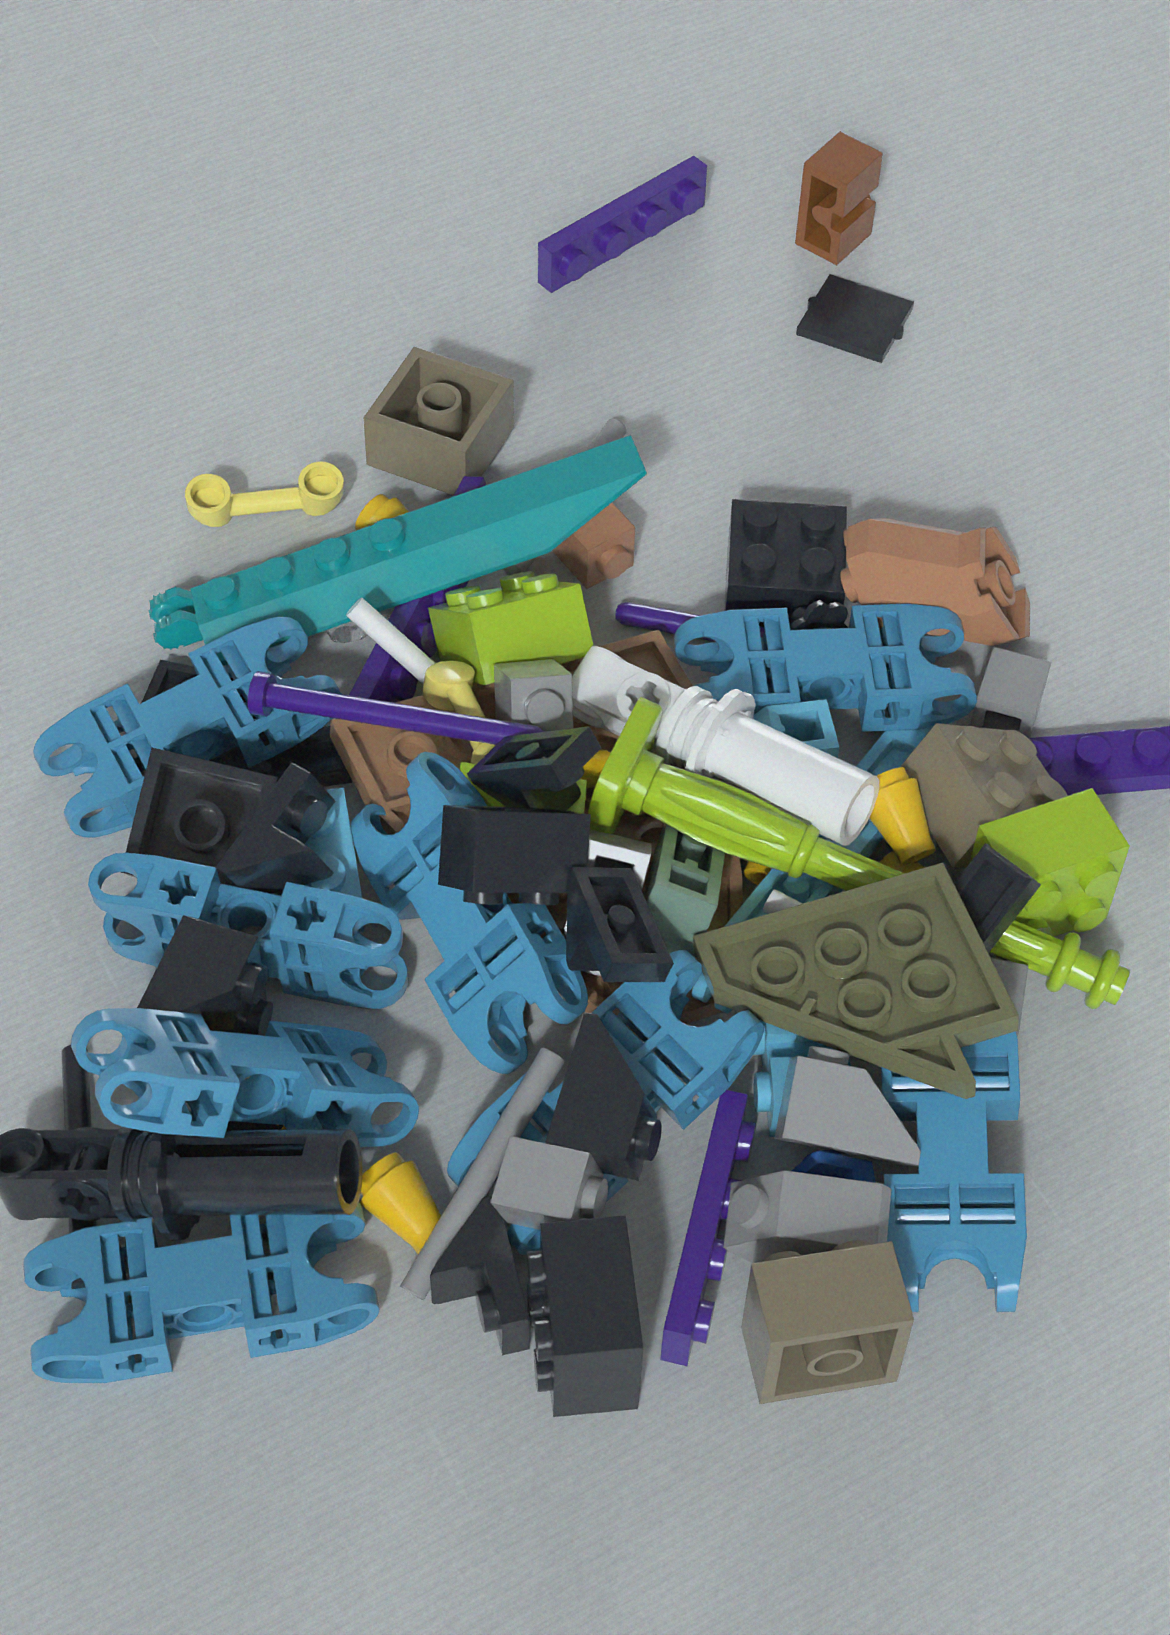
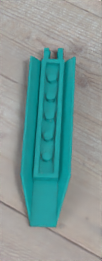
[148,435,647,666]

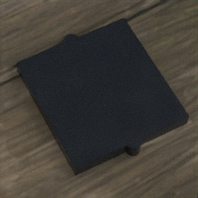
[796,274,914,363]

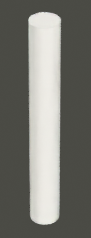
[346,597,436,684]

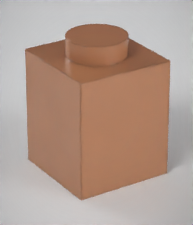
[552,503,635,589]

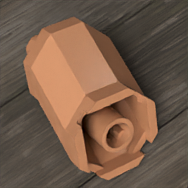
[841,518,1030,646]

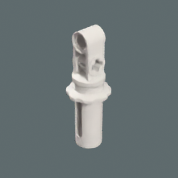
[572,646,879,846]

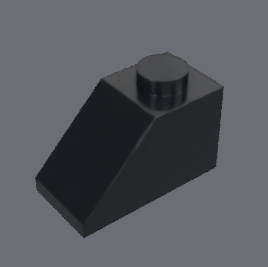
[545,1012,662,1181]

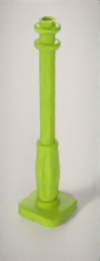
[588,697,1130,1009]

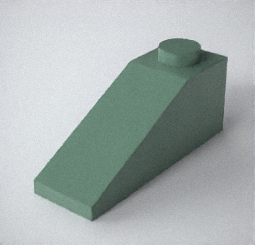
[642,823,725,958]

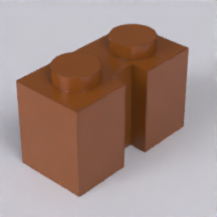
[795,131,883,266]

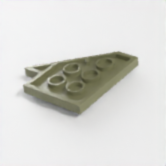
[693,863,1019,1099]

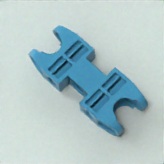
[674,604,977,732]
[33,617,342,838]
[351,752,588,1074]
[88,853,408,1009]
[447,950,764,1255]
[71,1008,419,1147]
[881,1031,1027,1312]
[23,1202,380,1383]

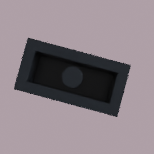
[438,805,591,905]

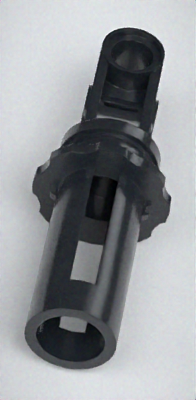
[0,1127,362,1240]

